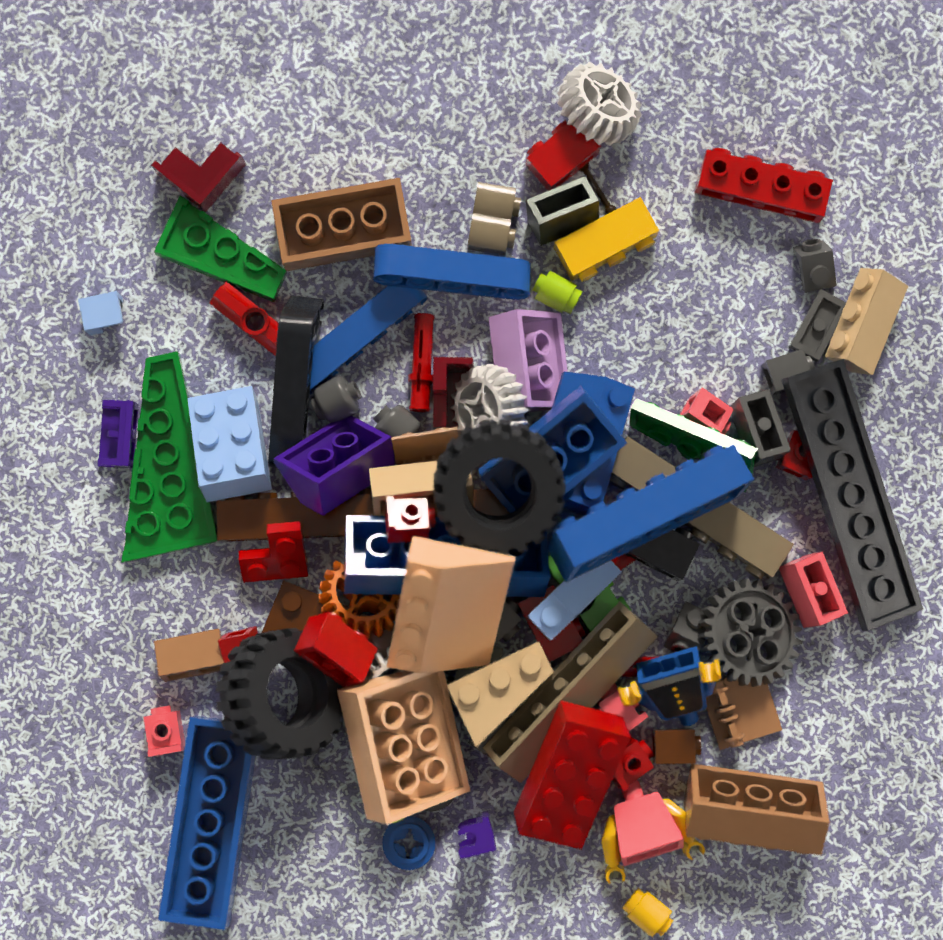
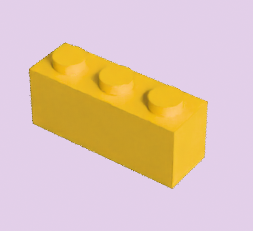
[554,197,659,282]

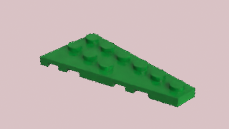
[121,351,219,563]

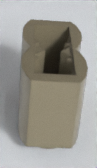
[467,182,521,255]

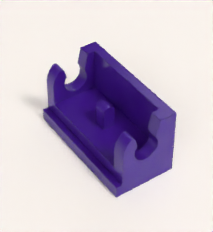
[97,400,139,469]
[457,811,496,859]

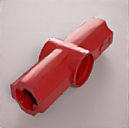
[209,281,278,357]

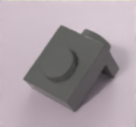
[793,239,837,293]
[664,601,708,653]

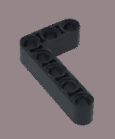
[268,295,324,468]

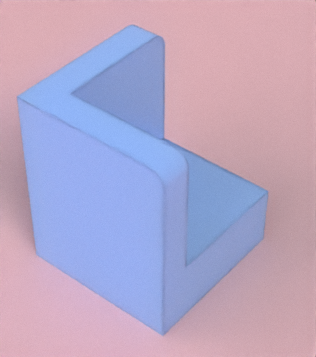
[78,291,123,336]

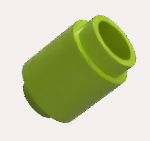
[532,271,583,314]

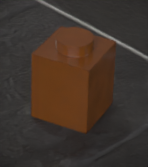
[652,728,701,764]

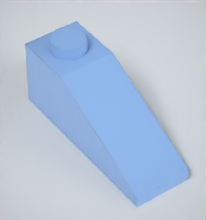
[527,561,622,641]

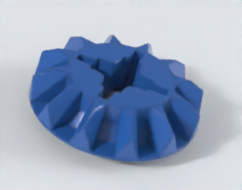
[382,816,436,870]

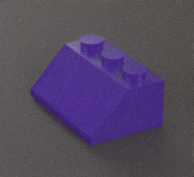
[274,416,395,516]

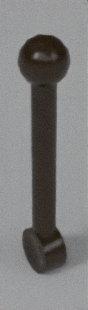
[579,162,617,215]

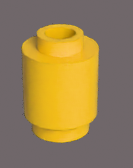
[622,887,673,937]

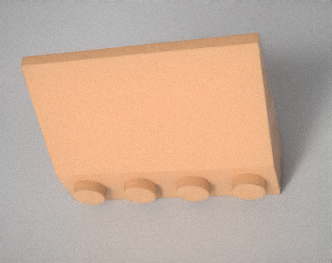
[387,536,515,674]
[337,671,470,825]

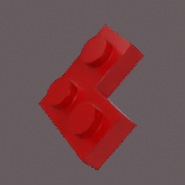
[238,521,308,583]

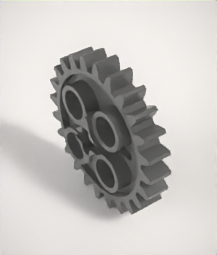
[698,578,803,687]

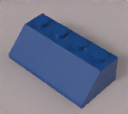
[552,371,635,516]
[478,385,627,513]

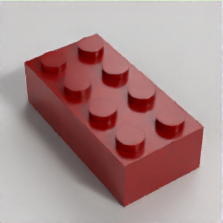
[514,700,631,850]

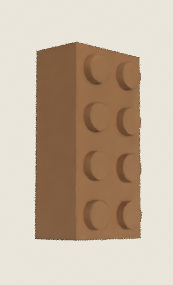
[271,178,412,272]
[684,764,830,855]

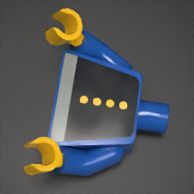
[617,646,721,726]

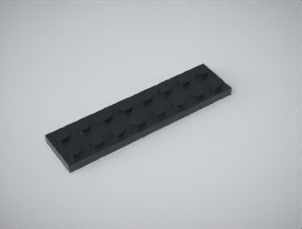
[781,359,923,631]

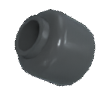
[311,376,362,423]
[373,405,421,453]

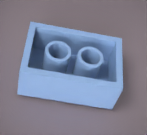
[187,386,272,502]

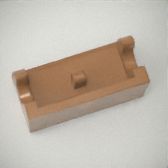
[154,628,224,682]

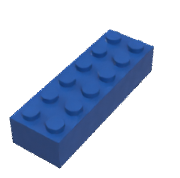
[547,444,754,583]
[344,515,550,597]
[158,716,256,930]

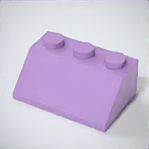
[489,309,568,413]

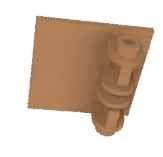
[391,427,459,465]
[706,678,783,750]

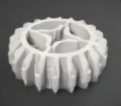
[557,62,642,146]
[450,364,529,434]

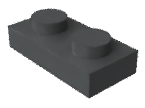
[789,289,846,362]

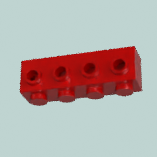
[695,148,833,223]

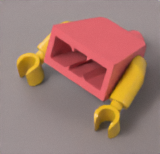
[602,780,705,884]

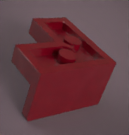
[151,142,246,213]
[433,357,474,430]

